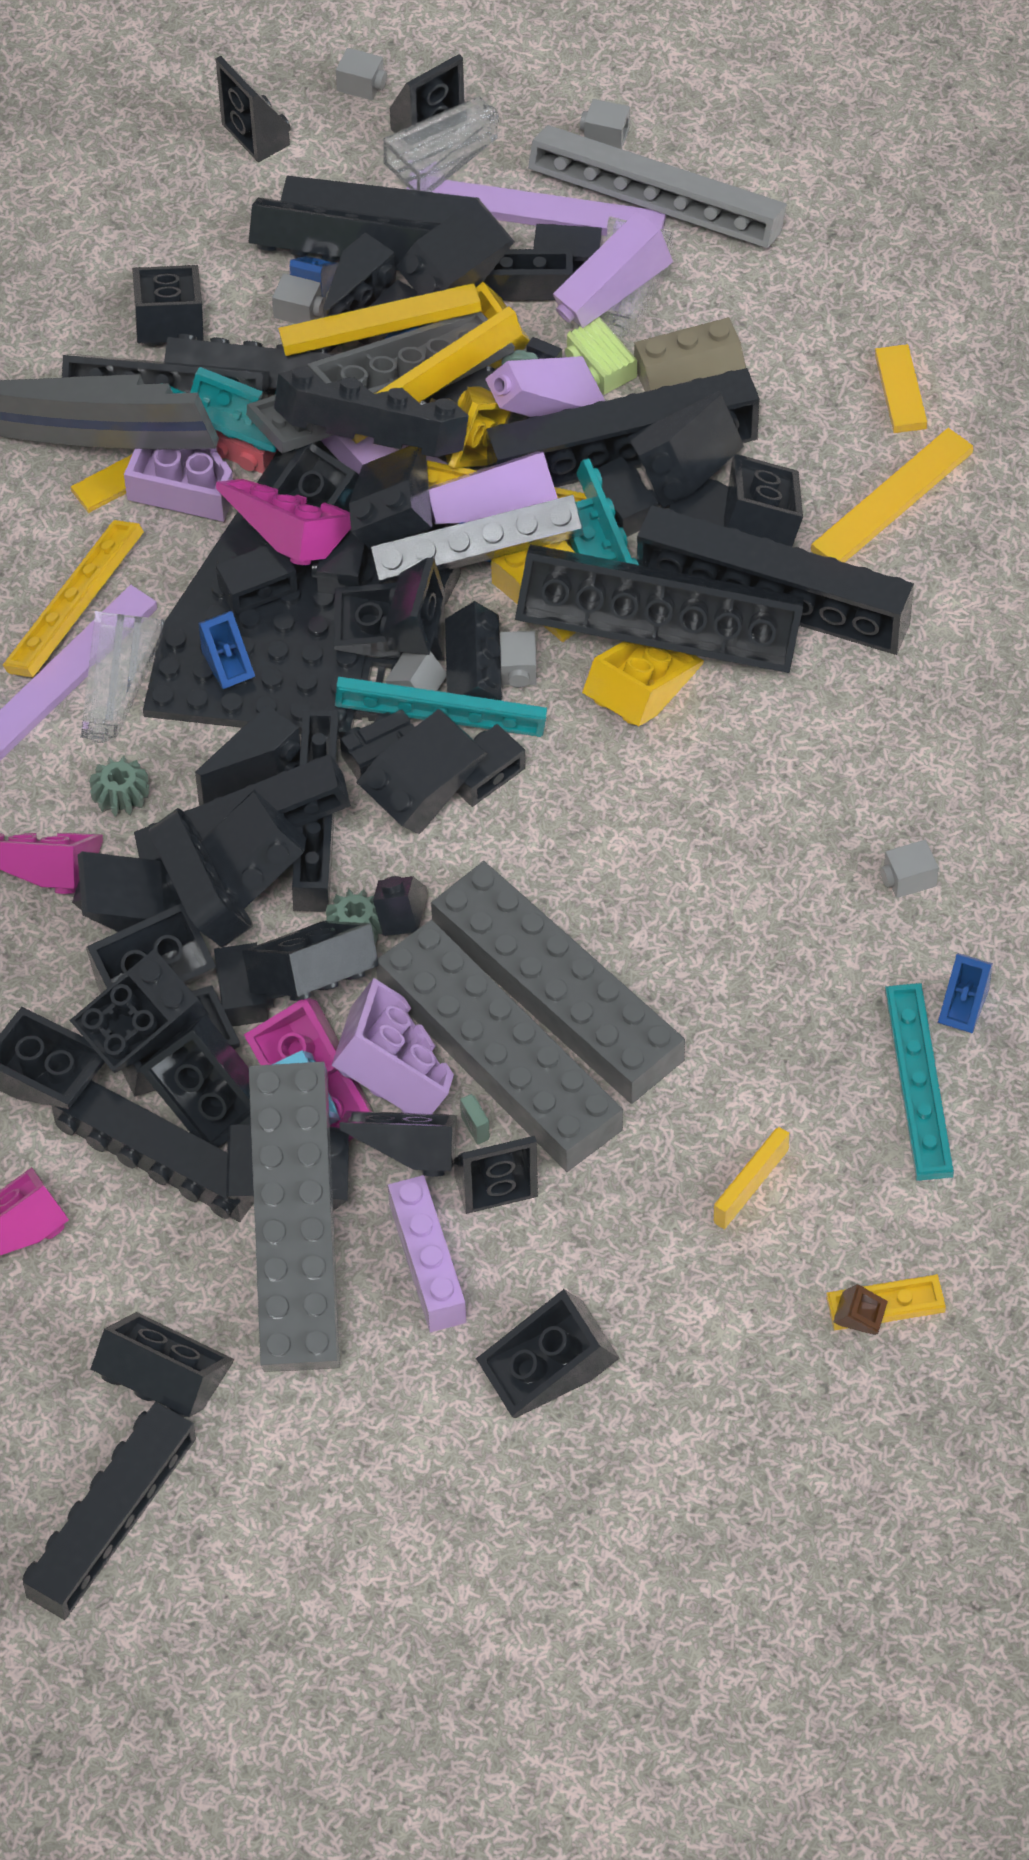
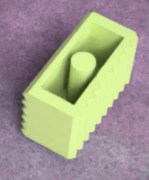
[565,317,637,395]

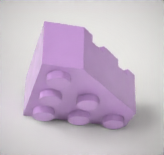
[124,448,233,522]
[332,978,454,1114]

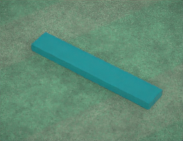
[335,676,547,737]
[885,983,954,1181]

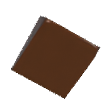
[833,1284,888,1335]

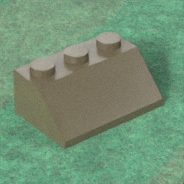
[634,317,746,392]

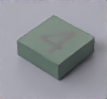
[460,1094,490,1145]

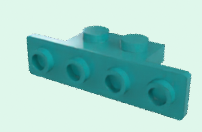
[161,367,277,452]
[569,458,639,565]

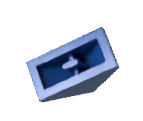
[289,256,338,297]
[198,611,255,689]
[938,953,993,1033]

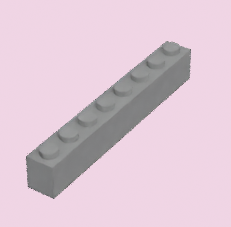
[528,125,787,248]

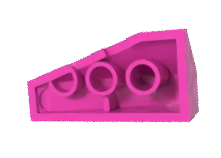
[216,479,351,565]
[0,833,103,894]
[244,998,372,1141]
[0,1167,69,1255]

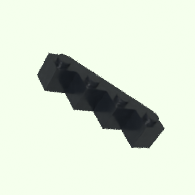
[274,367,469,457]

